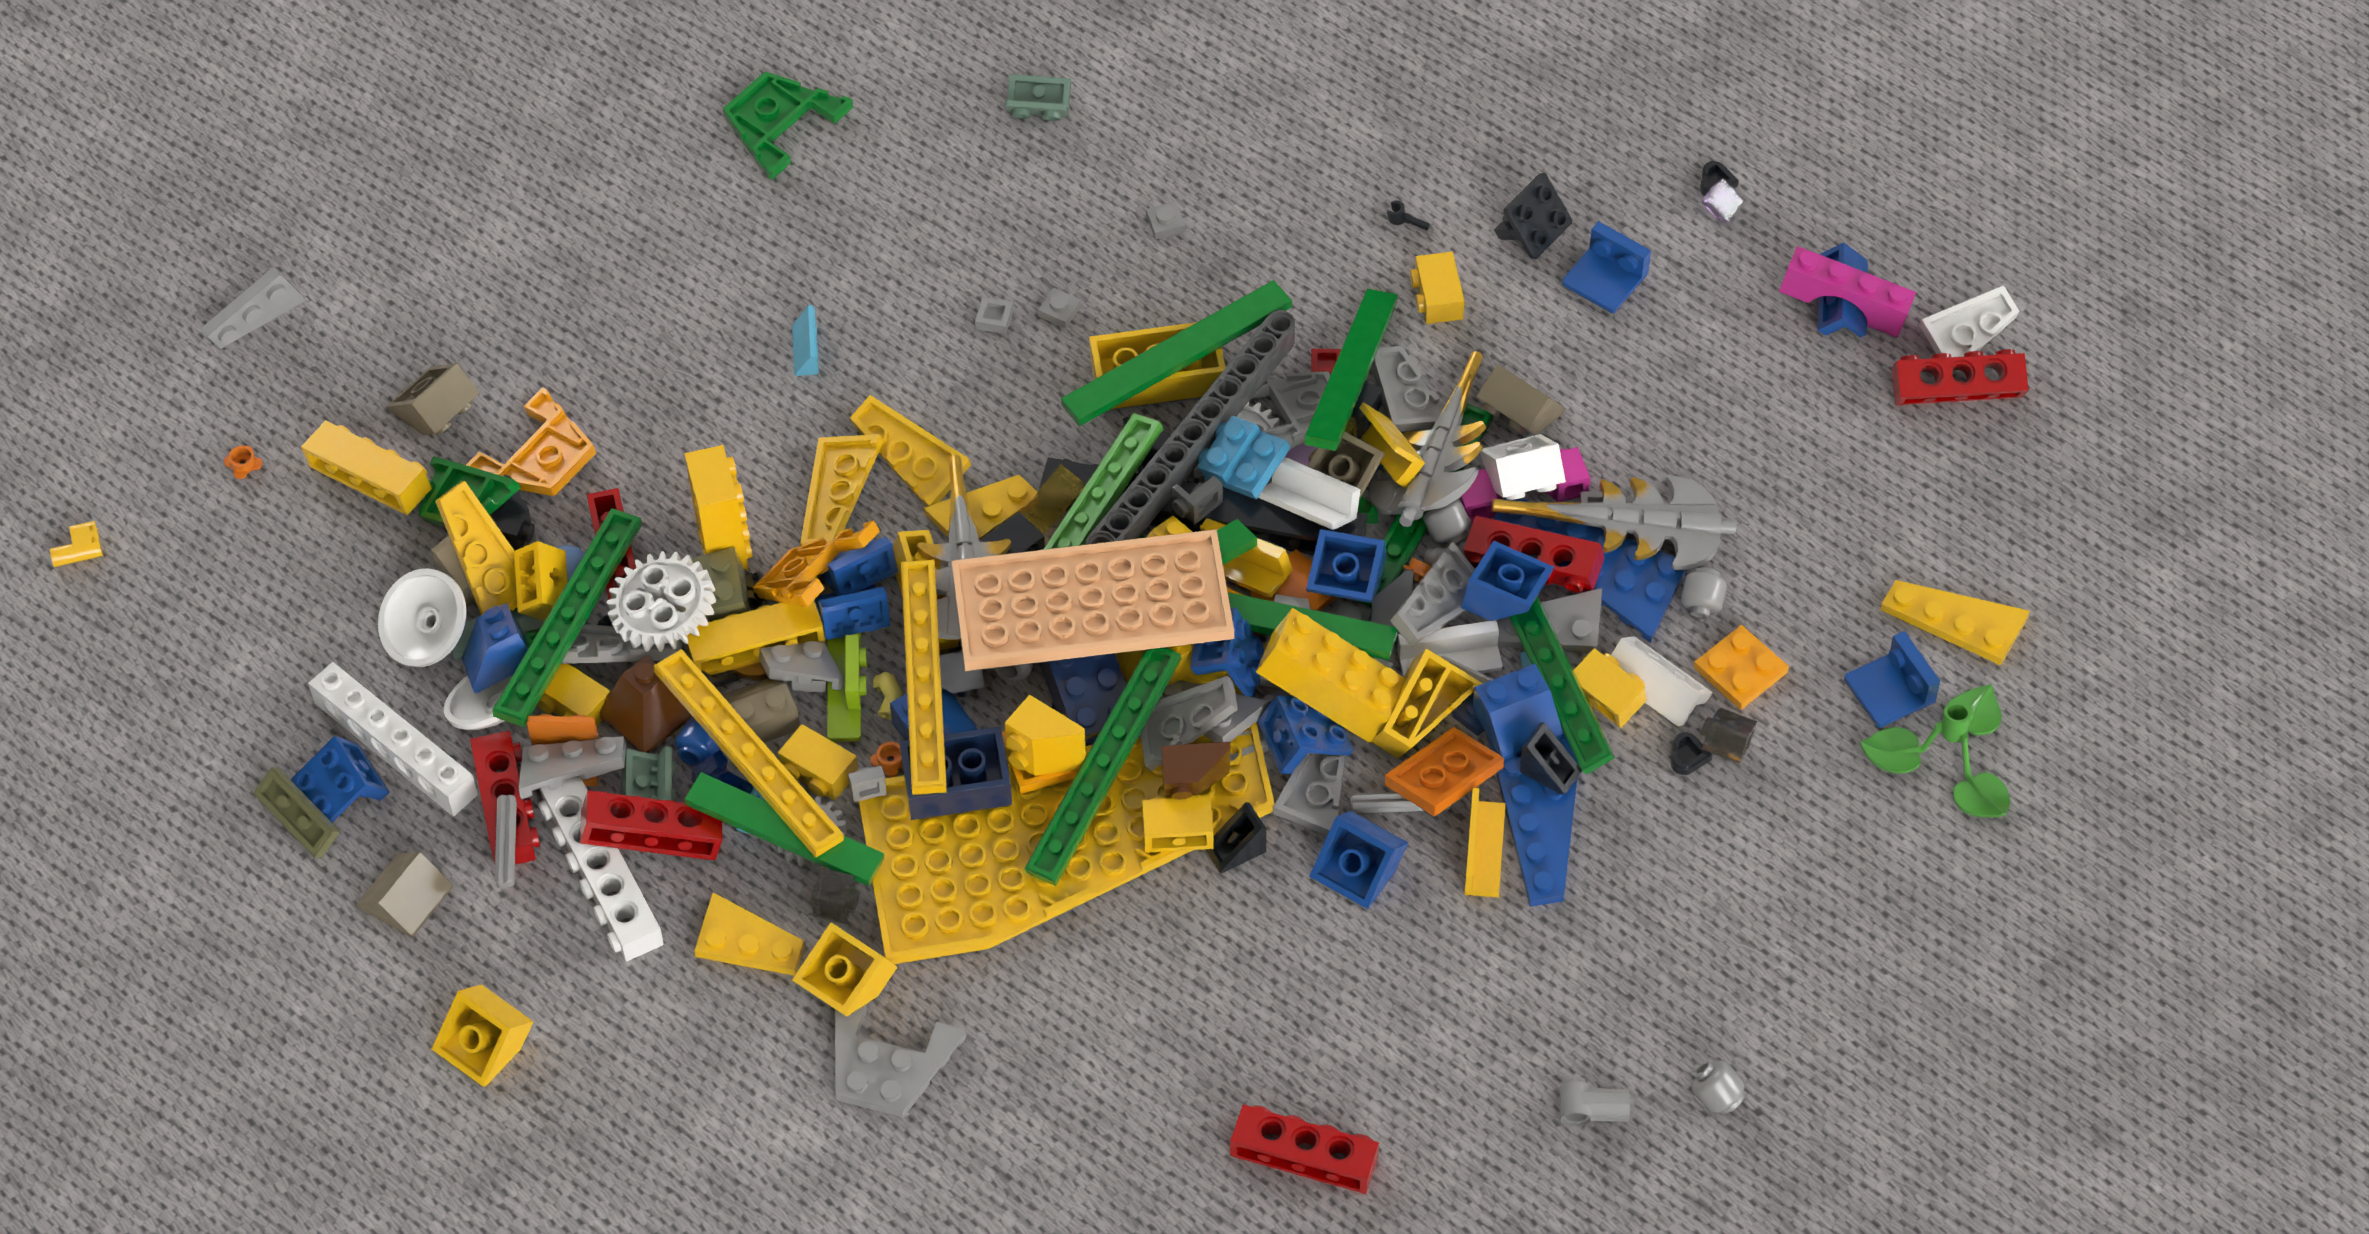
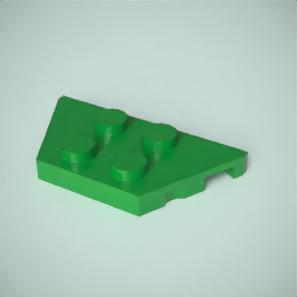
[418,456,521,528]

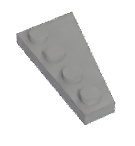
[1390,542,1475,646]
[561,624,684,664]

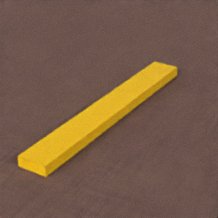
[901,560,947,795]
[654,649,844,858]

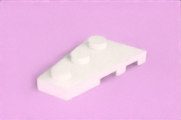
[1919,285,2019,375]

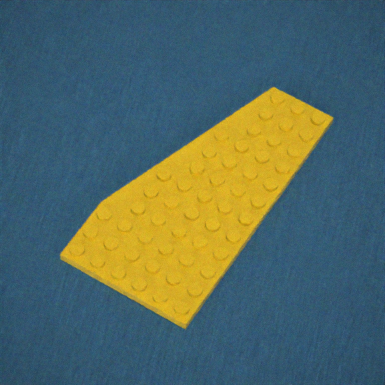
[859,722,1275,964]

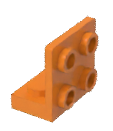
[527,714,599,786]

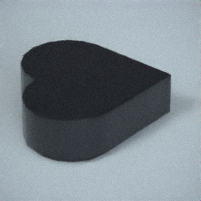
[1700,161,1739,199]
[1670,732,1713,775]

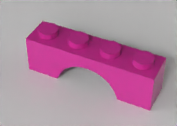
[1779,246,1916,338]
[1459,447,1590,523]

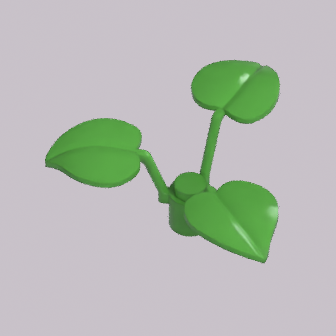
[1861,684,2010,818]

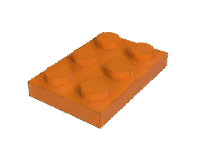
[1385,727,1504,817]

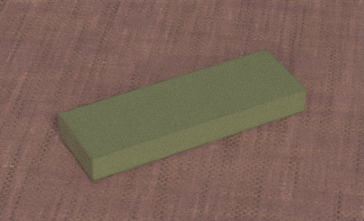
[253,767,340,858]

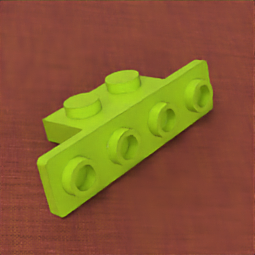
[827,632,867,742]

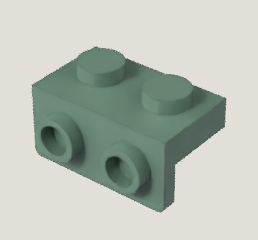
[1005,74,1072,121]
[621,746,676,801]

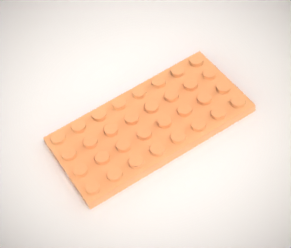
[952,529,1234,671]

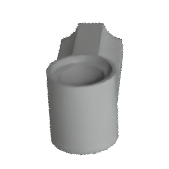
[1560,1081,1630,1127]

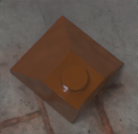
[600,655,693,753]
[1162,742,1231,800]

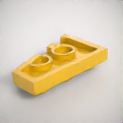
[924,475,1040,540]
[694,892,804,976]

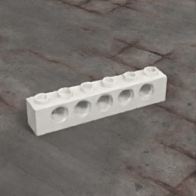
[308,662,478,817]
[538,776,664,962]

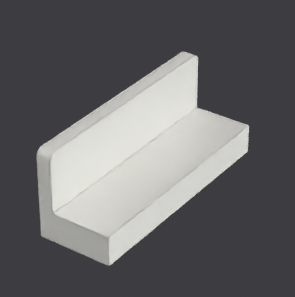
[1258,457,1360,530]
[1397,620,1502,677]
[1611,636,1712,726]

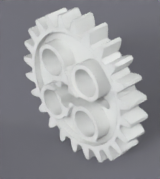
[607,551,716,652]

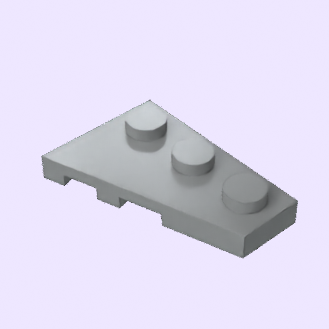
[1498,588,1602,652]
[1159,680,1269,742]
[519,736,626,799]

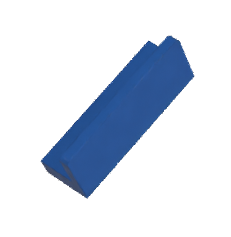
[1817,243,1868,337]

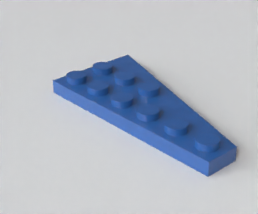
[1494,497,1687,643]
[1486,730,1579,907]

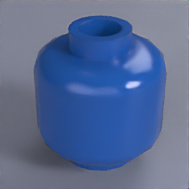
[675,717,721,767]

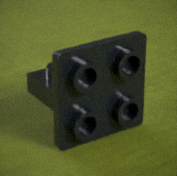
[1494,173,1572,259]

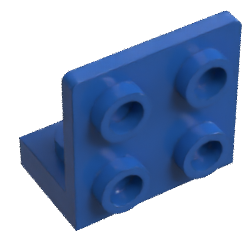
[1562,221,1651,313]
[820,536,898,596]
[814,584,890,640]
[1190,607,1264,698]
[1844,631,1940,728]
[1258,695,1354,774]
[291,736,390,823]

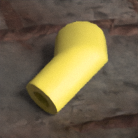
[873,672,903,720]

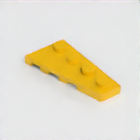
[850,395,971,507]
[800,434,884,545]
[435,481,517,615]
[1880,580,2030,665]

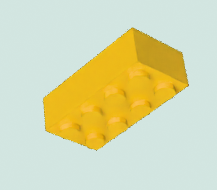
[1089,322,1226,409]
[684,445,753,571]
[1256,608,1405,743]

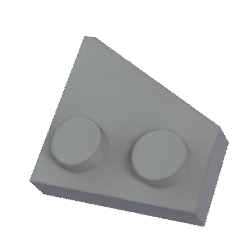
[759,641,843,690]

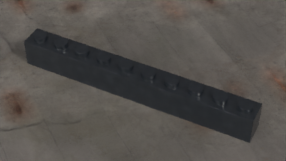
[1039,457,1367,555]

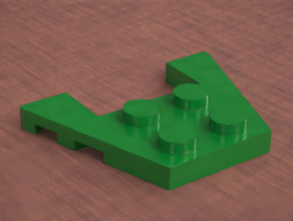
[723,72,853,180]

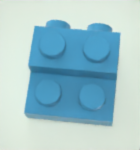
[1197,416,1291,499]

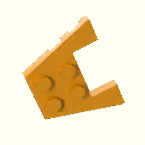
[466,387,596,496]
[753,520,880,607]

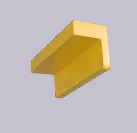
[1359,402,1425,488]
[1200,519,1293,598]
[1464,788,1506,898]

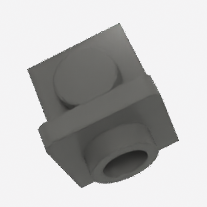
[1171,476,1223,525]

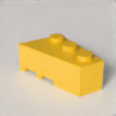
[1371,648,1483,758]

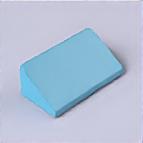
[792,305,819,376]

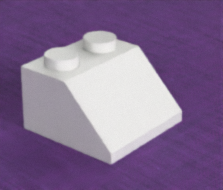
[1480,434,1566,500]

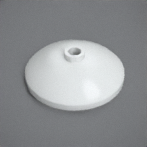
[378,569,466,667]
[444,675,513,730]

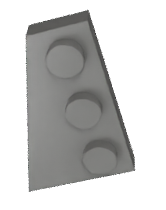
[201,266,307,349]
[1372,346,1443,432]
[1140,676,1238,771]
[1273,753,1346,836]

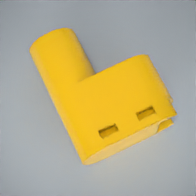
[50,520,103,567]

